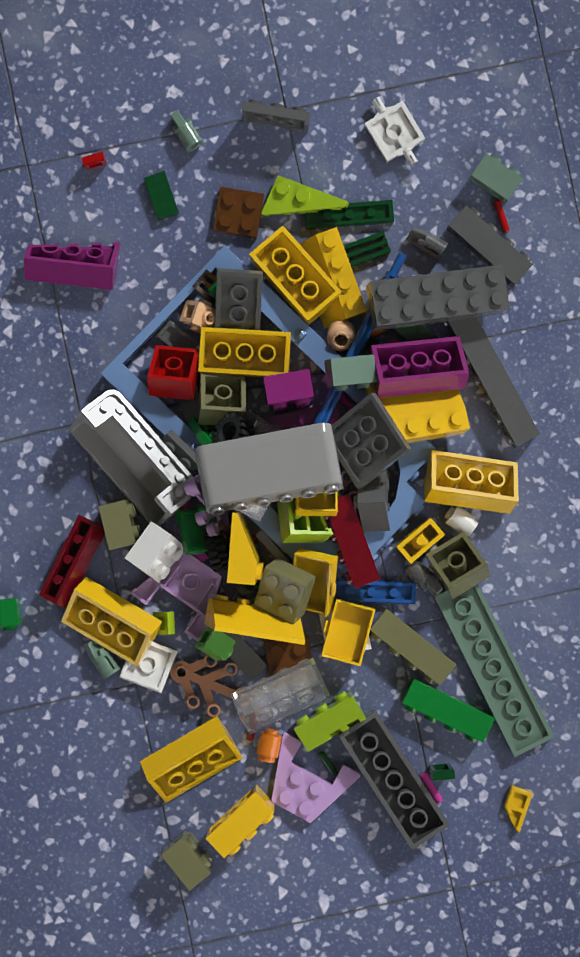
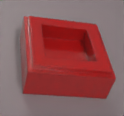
[81,151,107,170]

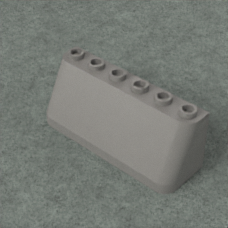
[68,390,193,527]
[195,423,344,515]

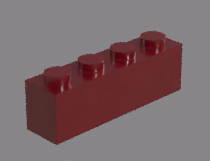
[323,494,380,589]
[39,515,105,608]

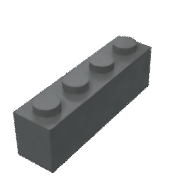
[447,205,533,287]

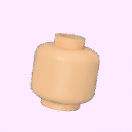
[327,320,356,352]

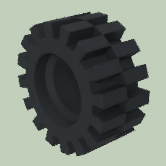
[213,413,255,443]
[204,530,229,572]

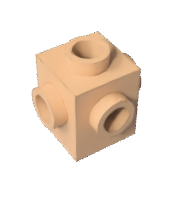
[179,300,216,334]

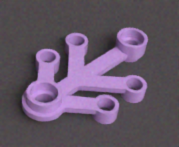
[184,475,232,537]

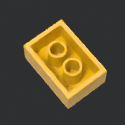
[205,784,275,858]

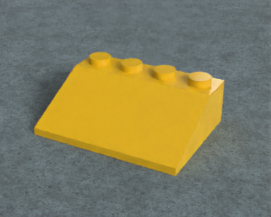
[365,383,470,444]
[227,511,264,585]
[204,594,305,645]

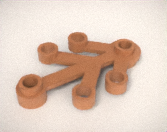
[170,655,252,717]

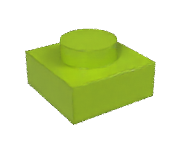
[153,612,175,635]

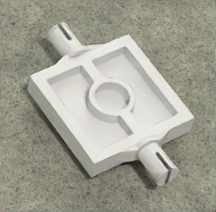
[364,97,425,166]

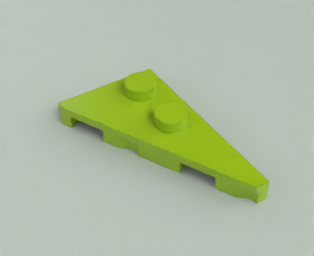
[261,175,349,217]

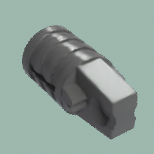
[406,226,449,261]
[404,559,443,597]

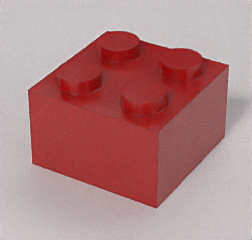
[147,345,200,400]

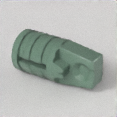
[171,110,203,152]
[84,641,120,680]

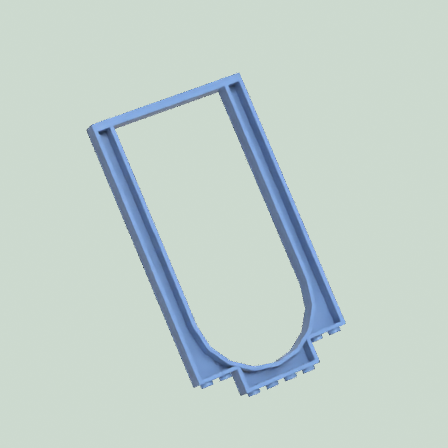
[101,246,437,560]

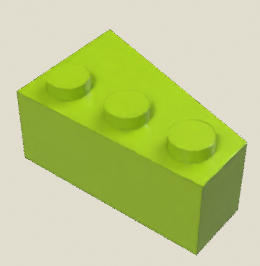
[277,498,333,543]
[294,691,366,752]

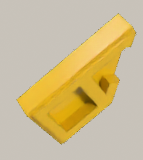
[504,785,533,832]

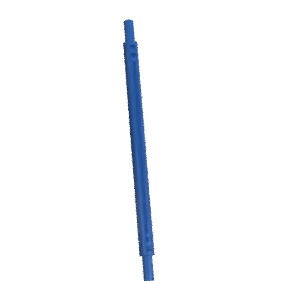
[313,253,406,424]

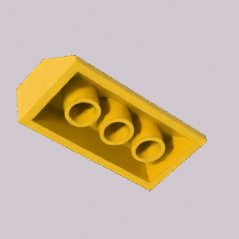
[249,226,342,326]
[299,227,367,329]
[198,327,291,378]
[424,450,519,514]
[61,577,163,667]
[140,716,243,803]

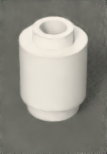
[444,506,479,537]

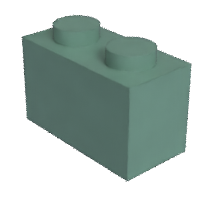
[469,153,523,204]
[324,355,377,391]

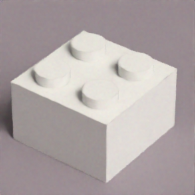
[125,521,183,583]

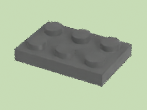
[242,99,310,132]
[215,268,263,330]

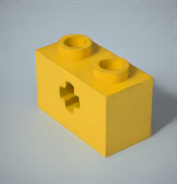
[395,518,445,564]

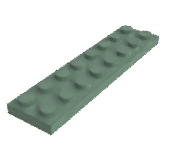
[434,584,554,757]

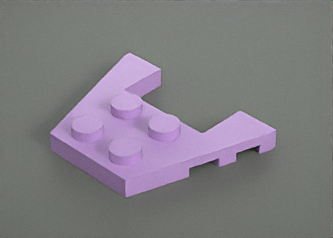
[130,552,223,642]
[271,731,361,823]

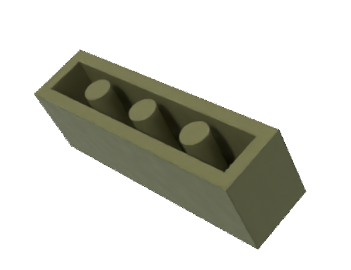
[370,608,457,686]

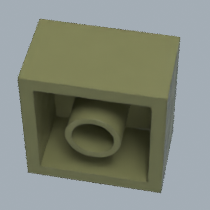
[198,372,246,426]
[99,500,142,550]
[426,531,490,599]
[254,558,316,624]
[161,829,213,891]

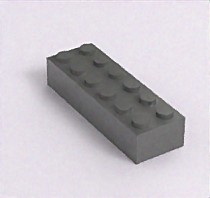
[366,265,510,331]
[338,708,450,850]

